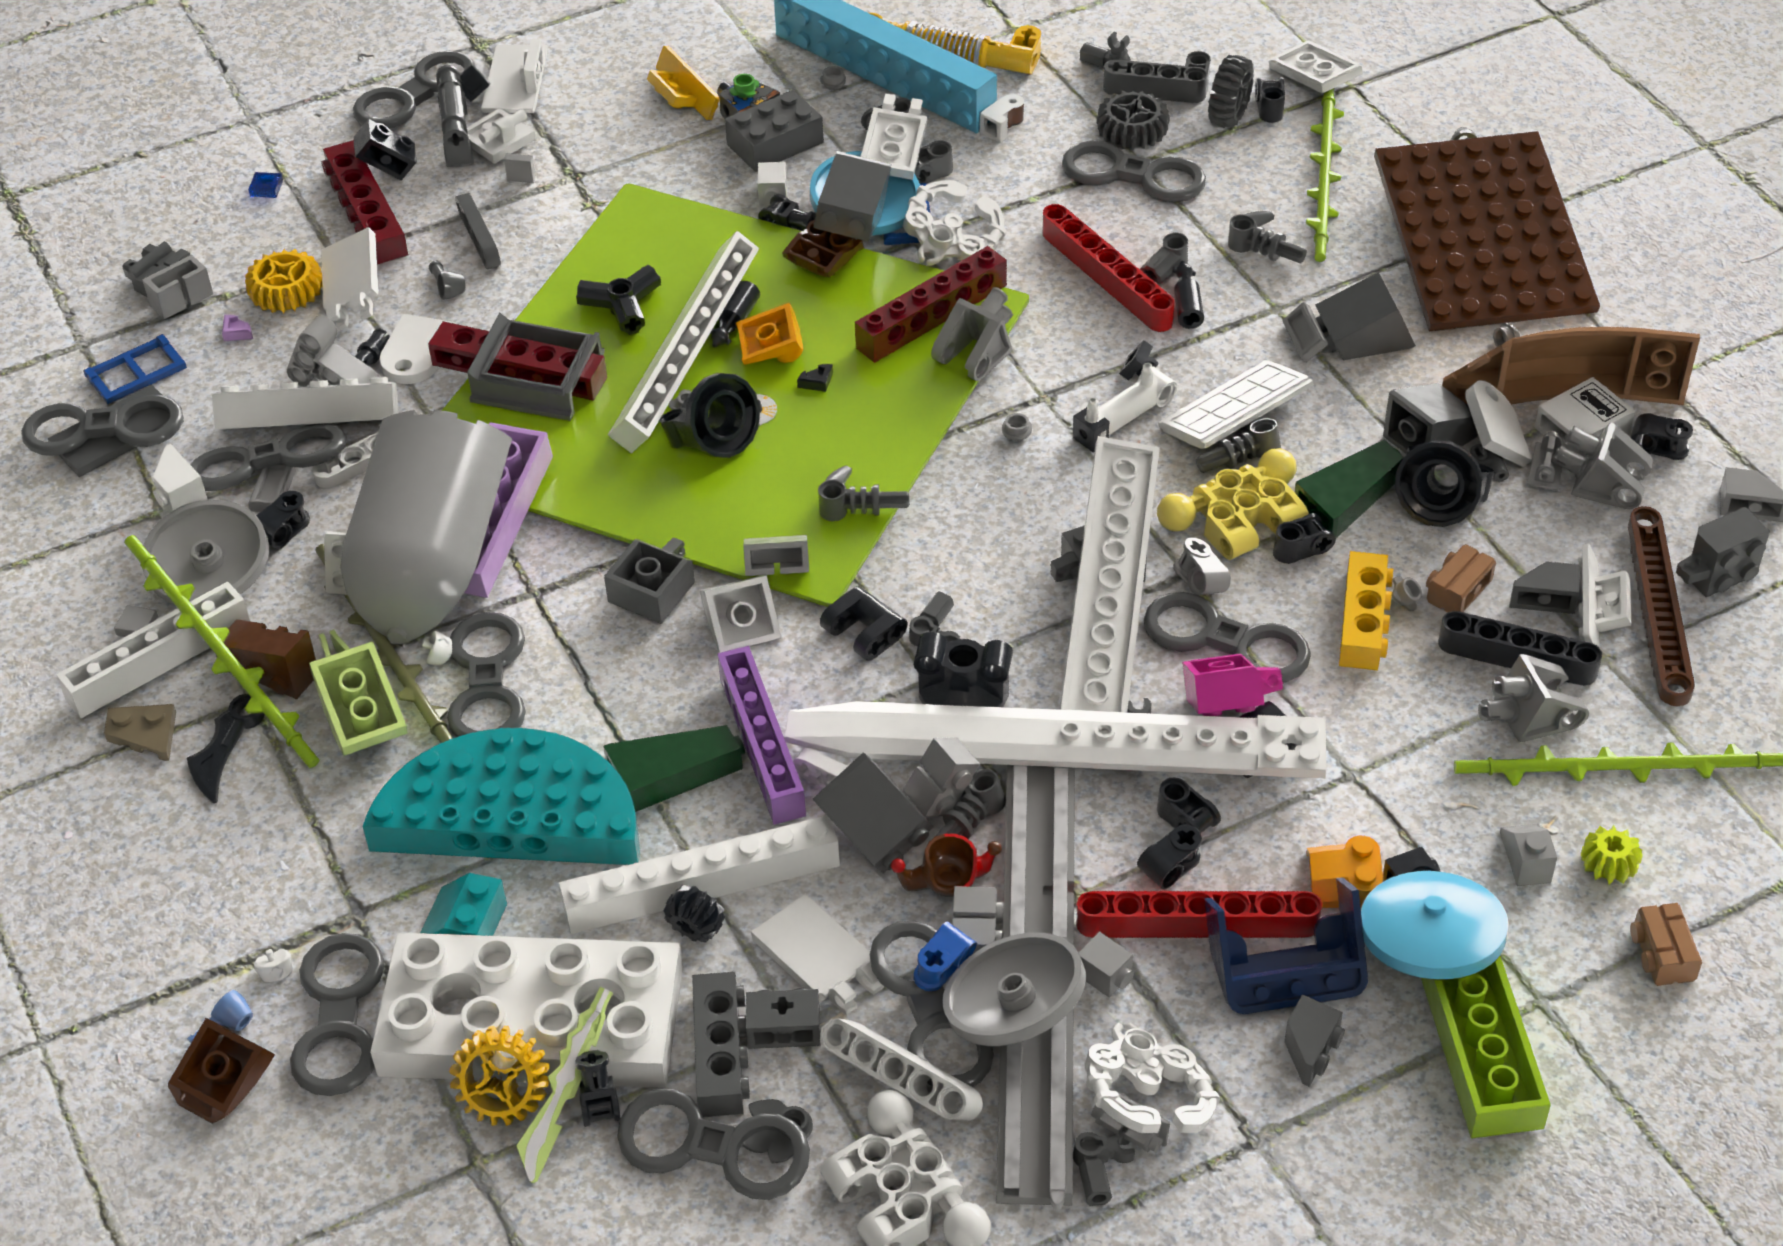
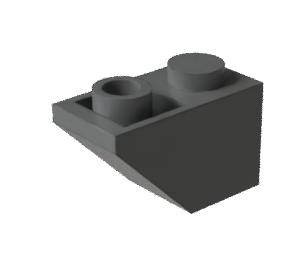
[1284,995,1345,1087]

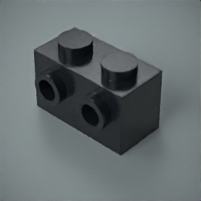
[353,119,417,181]

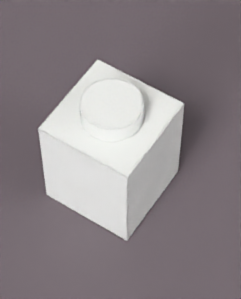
[757,162,787,205]

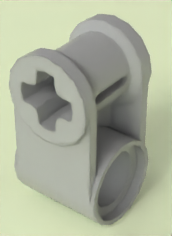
[1173,538,1231,595]

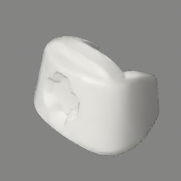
[422,631,452,665]
[254,949,293,983]

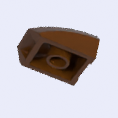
[168,1018,275,1124]

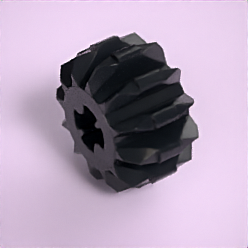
[663,885,725,943]

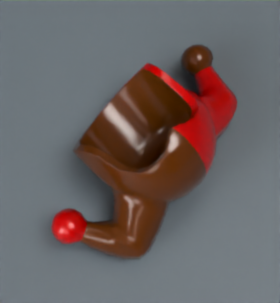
[890,834,1002,897]

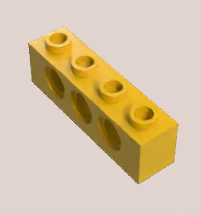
[1339,551,1393,671]

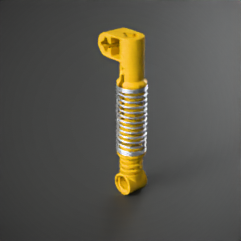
[869,12,1041,75]

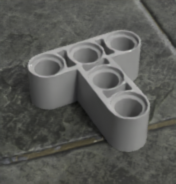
[287,315,379,387]

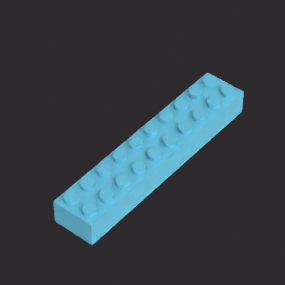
[774,0,997,134]

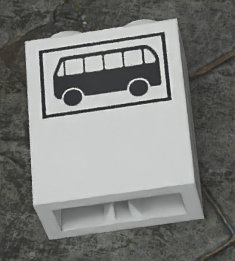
[1534,377,1635,456]

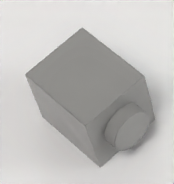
[1078,932,1134,998]

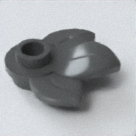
[742,1099,813,1164]

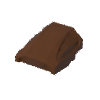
[782,220,864,278]

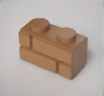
[1426,544,1496,612]
[1630,903,1702,986]

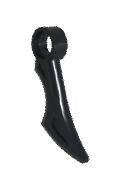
[187,694,265,803]

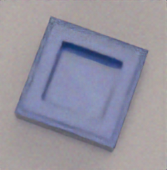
[248,172,283,198]

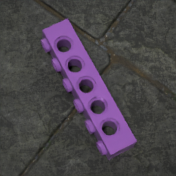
[717,646,806,825]

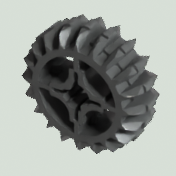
[1208,55,1255,128]
[1096,90,1170,150]

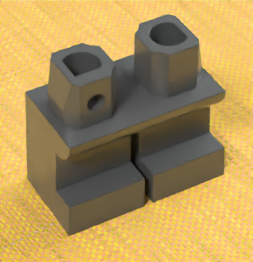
[122,241,190,297]

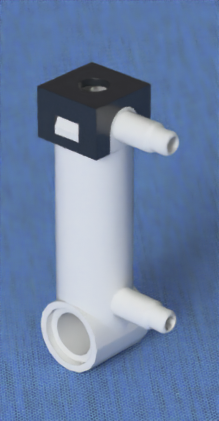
[1073,363,1178,453]

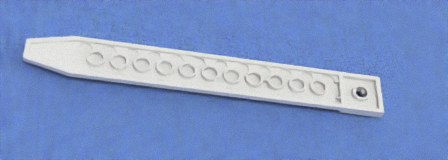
[785,701,1327,779]

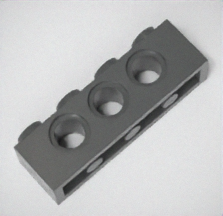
[692,972,750,1117]

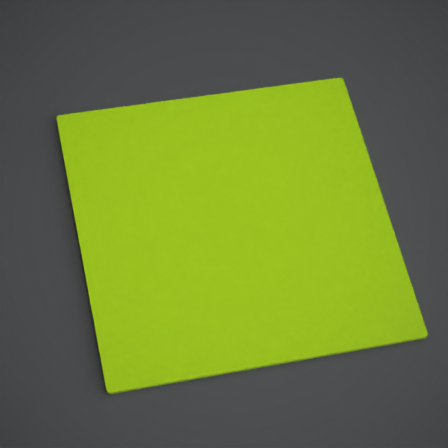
[442,183,1029,607]

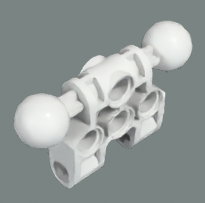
[820,1089,991,1246]

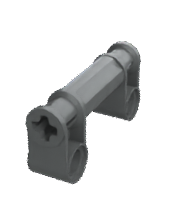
[436,65,474,167]
[861,97,953,183]

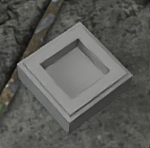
[504,153,536,183]
[114,605,159,637]

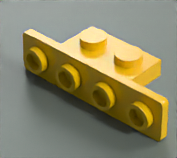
[647,46,720,120]

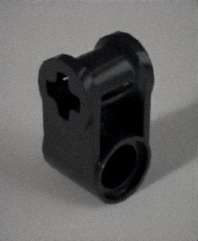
[1255,77,1285,123]
[1630,413,1693,460]
[256,491,310,549]
[1273,513,1336,564]
[1157,777,1221,833]
[1137,825,1202,889]

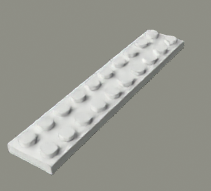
[1059,436,1160,713]

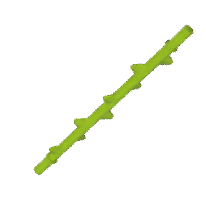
[1306,88,1344,262]
[124,535,320,768]
[1454,742,1783,786]

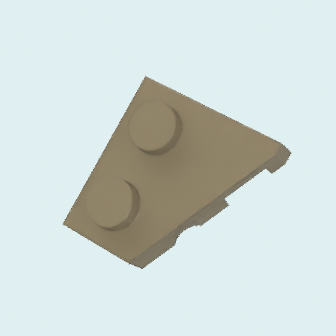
[104,704,176,761]

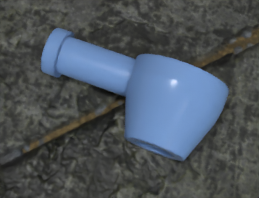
[187,990,253,1043]

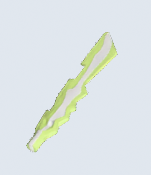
[516,987,613,1183]

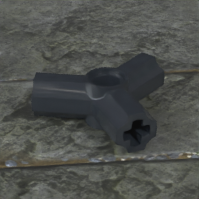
[576,265,661,335]

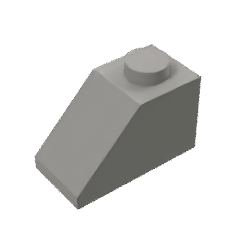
[1720,467,1783,522]
[1500,824,1557,886]

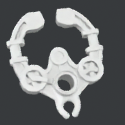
[903,180,1007,266]
[1084,1023,1220,1133]

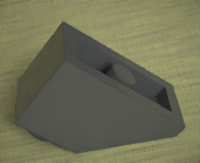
[1509,561,1579,614]

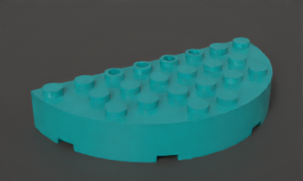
[362,728,640,865]

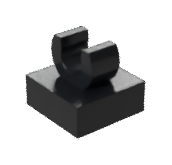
[460,64,491,102]
[1119,340,1159,381]

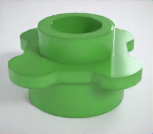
[730,74,759,98]

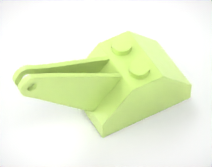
[309,629,408,756]

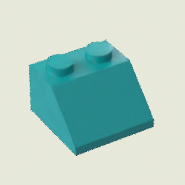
[420,873,507,936]

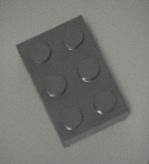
[725,90,824,172]

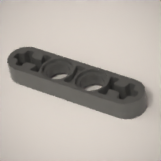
[455,193,501,269]

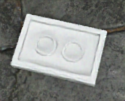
[1269,40,1363,94]

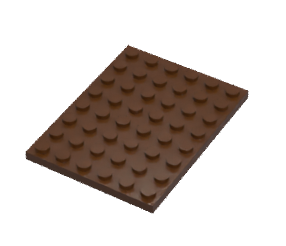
[1374,131,1600,332]

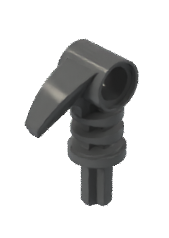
[1228,211,1307,263]
[1196,418,1281,473]
[818,466,910,521]
[935,770,1006,839]

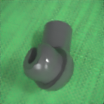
[1470,444,1509,482]

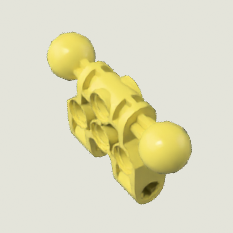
[1157,448,1309,560]

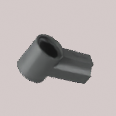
[1140,232,1188,284]

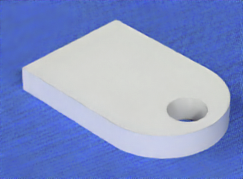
[380,314,457,384]
[1466,380,1532,467]

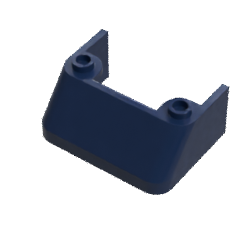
[1204,877,1368,1014]

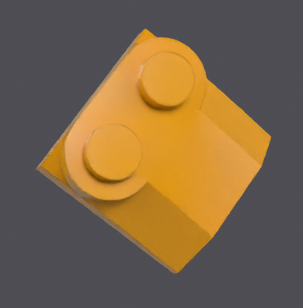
[736,302,803,365]
[1306,835,1383,908]

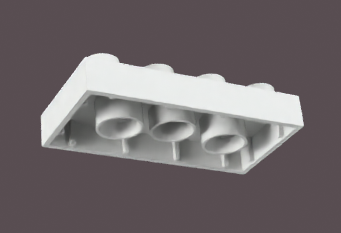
[370,932,683,1088]

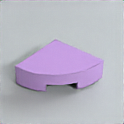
[222,315,253,341]

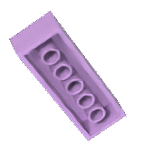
[464,422,553,598]

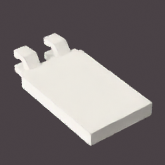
[861,93,927,180]
[321,227,378,331]
[751,894,884,1015]

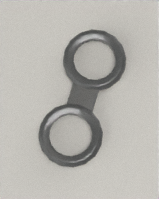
[353,51,475,129]
[1062,140,1206,202]
[21,395,184,456]
[190,423,346,491]
[1144,592,1311,683]
[447,612,526,737]
[869,920,994,1087]
[290,933,384,1096]
[617,1088,810,1200]

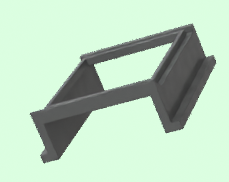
[467,312,605,421]

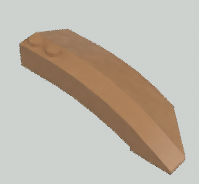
[1442,327,1700,405]

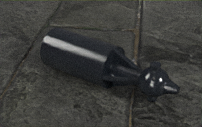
[1172,261,1204,329]
[710,281,760,347]

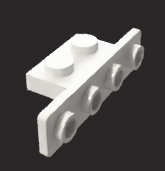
[1578,543,1631,648]

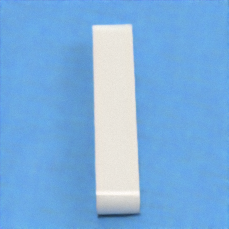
[820,1018,983,1121]

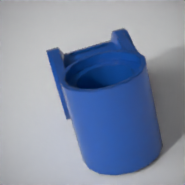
[913,922,977,991]

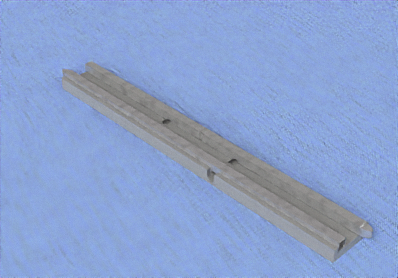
[996,765,1075,1211]

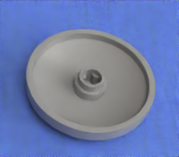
[142,500,269,605]
[942,932,1086,1046]

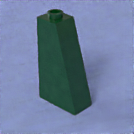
[1295,439,1403,538]
[603,725,745,812]

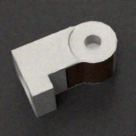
[980,94,1024,143]

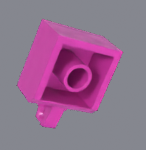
[1182,654,1283,717]

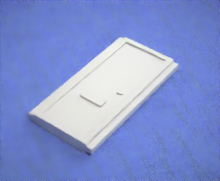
[1158,360,1314,449]

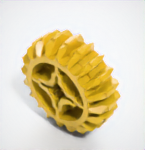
[245,248,323,314]
[449,1025,550,1126]

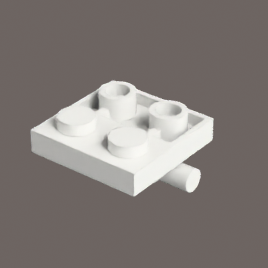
[467,108,535,164]

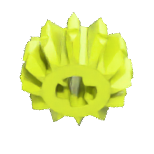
[1581,825,1643,885]

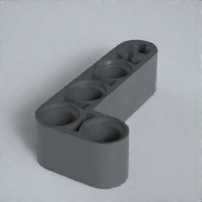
[1103,51,1211,103]

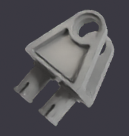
[931,287,1013,381]
[1551,422,1653,509]
[1478,655,1589,742]

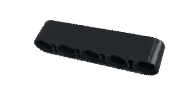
[1438,611,1602,686]

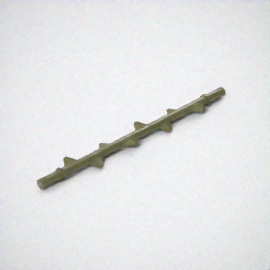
[315,544,453,743]

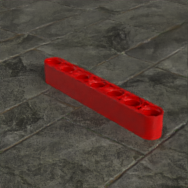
[1042,204,1175,332]
[1076,891,1322,938]

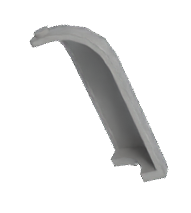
[340,410,512,645]

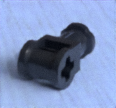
[758,194,816,231]
[575,1050,621,1127]

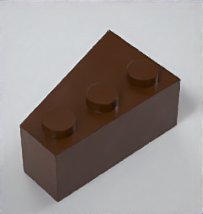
[216,619,316,700]

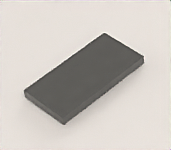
[48,384,184,477]

